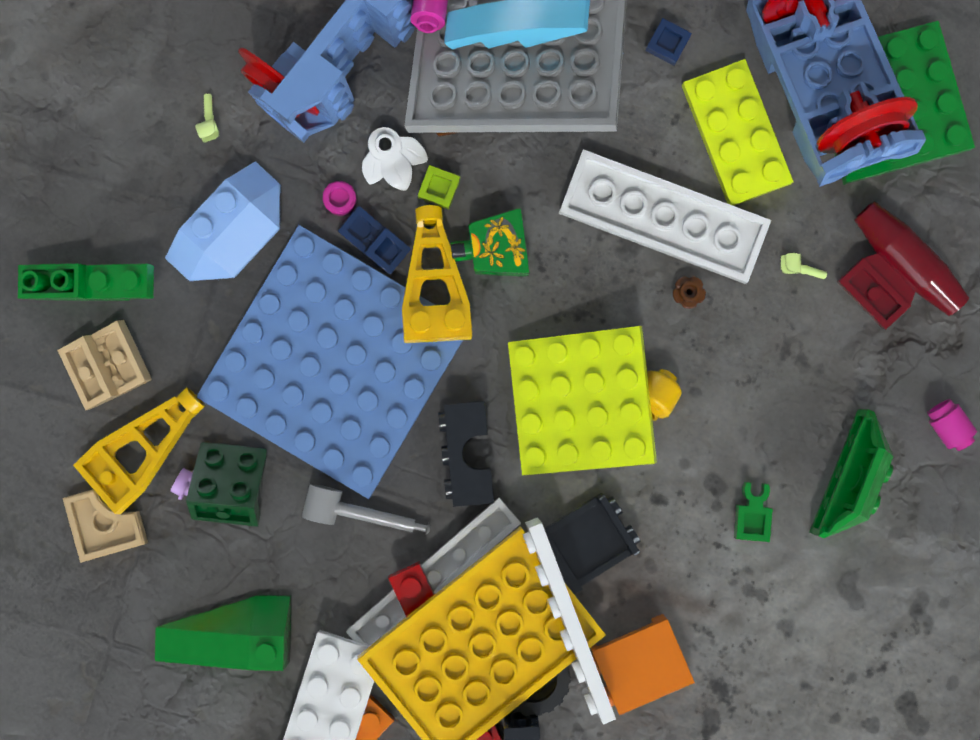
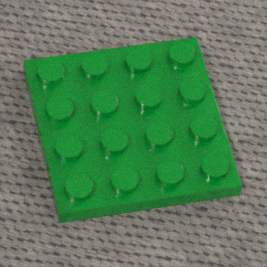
[834,21,975,185]

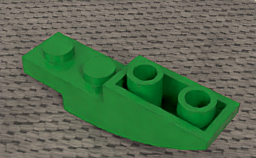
[18,264,154,301]

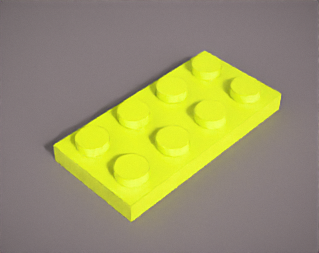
[681,59,793,206]

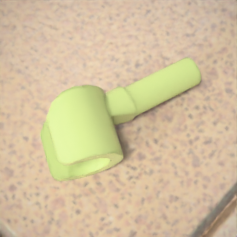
[195,94,219,143]
[781,253,827,279]

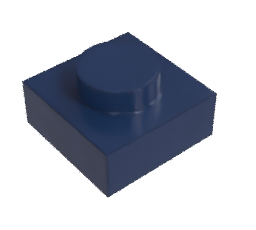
[645,18,692,66]

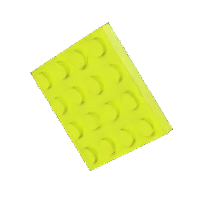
[508,326,657,475]

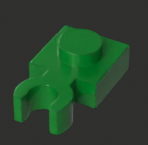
[734,482,773,542]

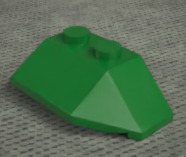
[809,409,894,539]

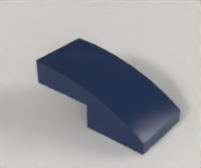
[337,206,411,274]

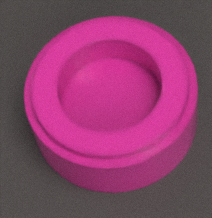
[323,181,357,216]

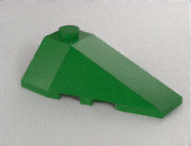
[155,595,292,671]

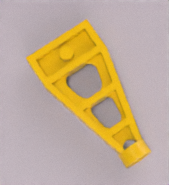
[402,205,472,343]
[73,387,205,515]

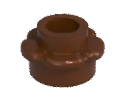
[673,276,706,309]

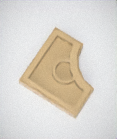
[62,489,148,563]

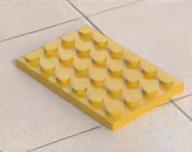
[357,526,606,740]

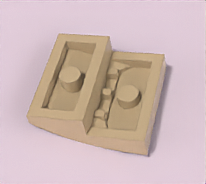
[57,320,152,410]

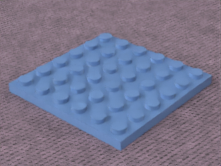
[196,225,463,499]

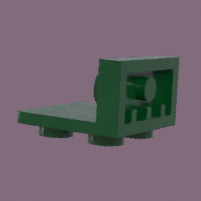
[186,442,267,527]

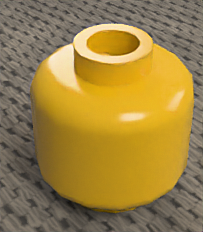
[647,369,682,421]

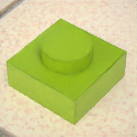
[418,165,461,210]

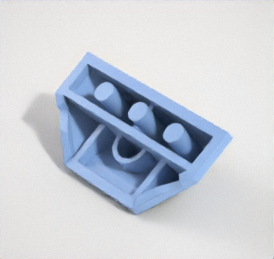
[165,161,281,281]

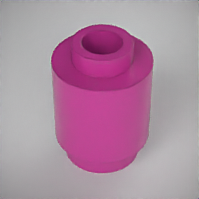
[410,0,448,33]
[927,399,977,451]

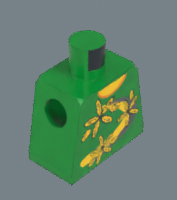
[450,209,529,277]

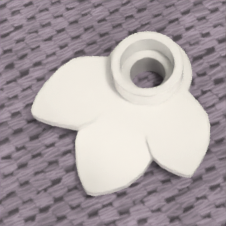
[362,127,428,191]

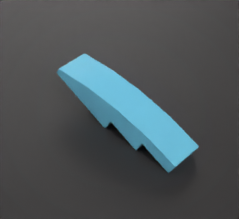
[444,0,590,50]

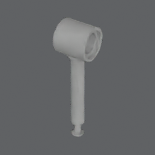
[301,484,431,535]

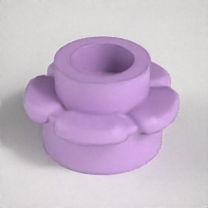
[170,468,194,500]

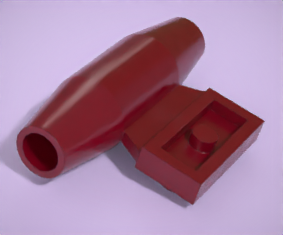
[837,201,969,330]

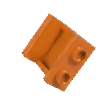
[591,614,695,715]

